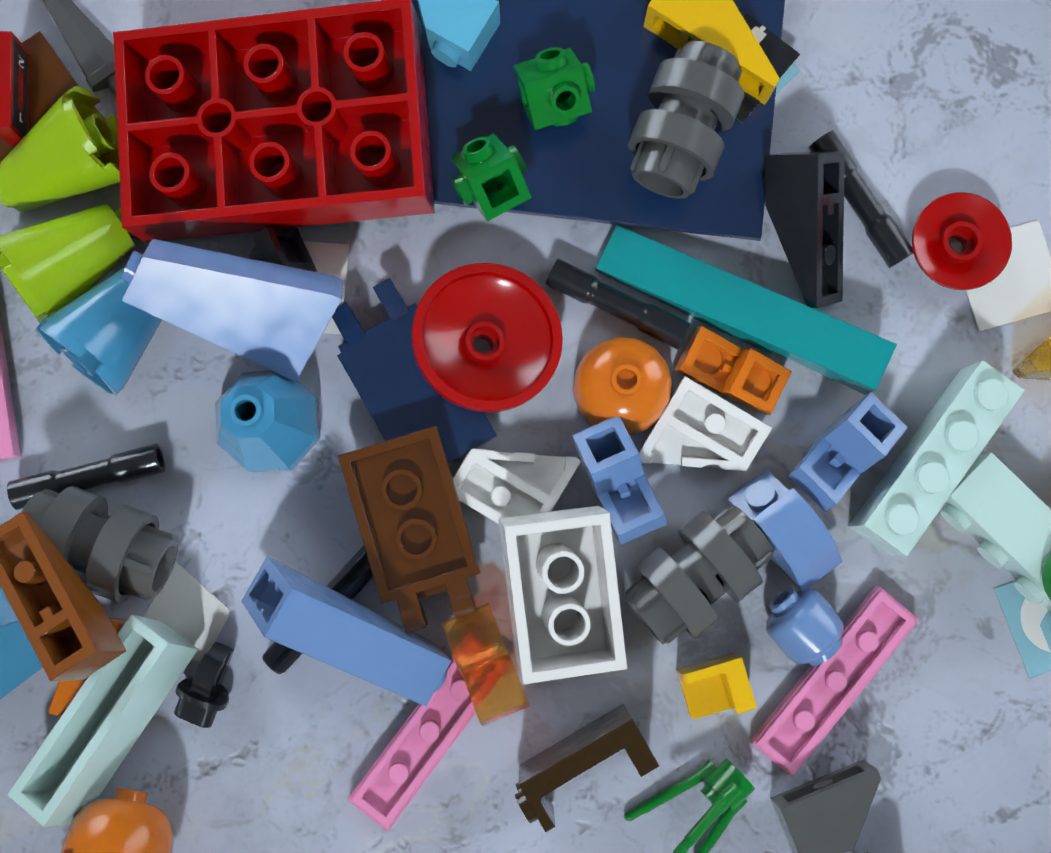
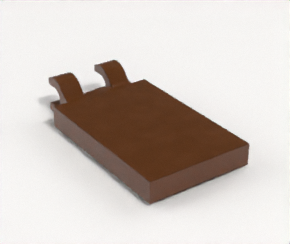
[338,426,481,634]

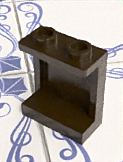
[515,704,660,832]

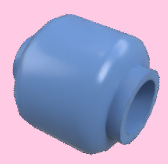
[766,588,844,666]

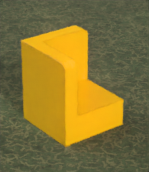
[676,653,757,719]

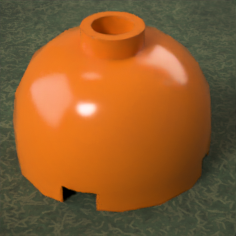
[573,337,672,436]
[61,788,173,853]

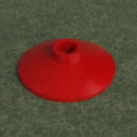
[912,192,1012,291]

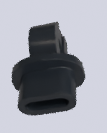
[174,642,234,728]

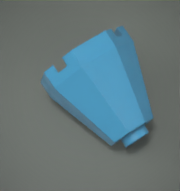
[215,370,320,472]

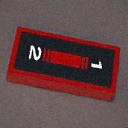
[0,31,30,146]

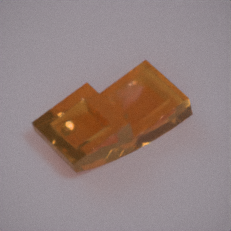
[441,603,530,726]

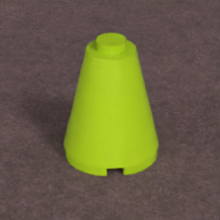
[0,86,120,212]
[0,204,135,324]

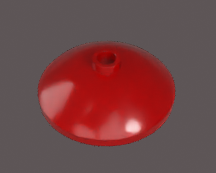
[411,263,563,413]

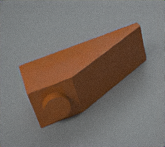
[0,511,126,681]

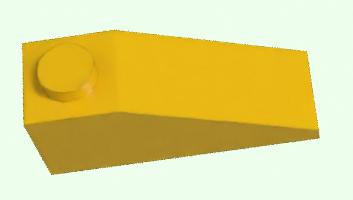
[643,0,780,105]

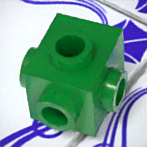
[513,47,595,130]
[450,133,532,222]

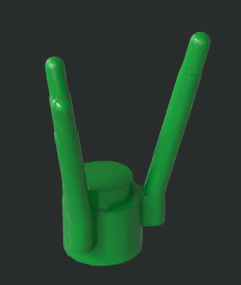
[624,758,755,853]

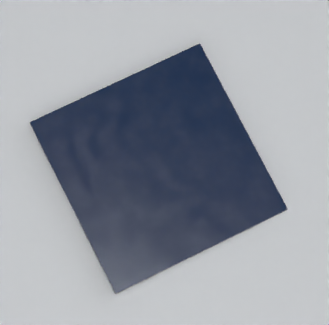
[412,0,785,241]

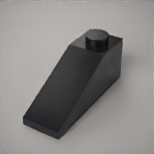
[762,151,845,308]

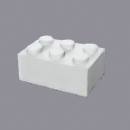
[499,505,627,684]

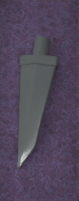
[43,0,116,97]

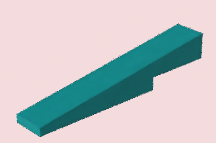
[595,225,897,395]

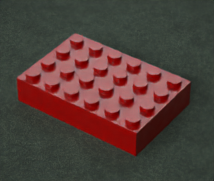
[113,0,435,243]

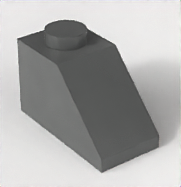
[770,760,881,853]

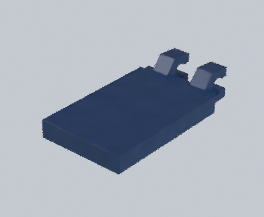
[332,278,497,464]

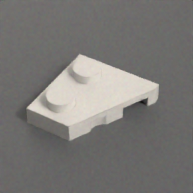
[639,376,772,471]
[453,449,581,524]

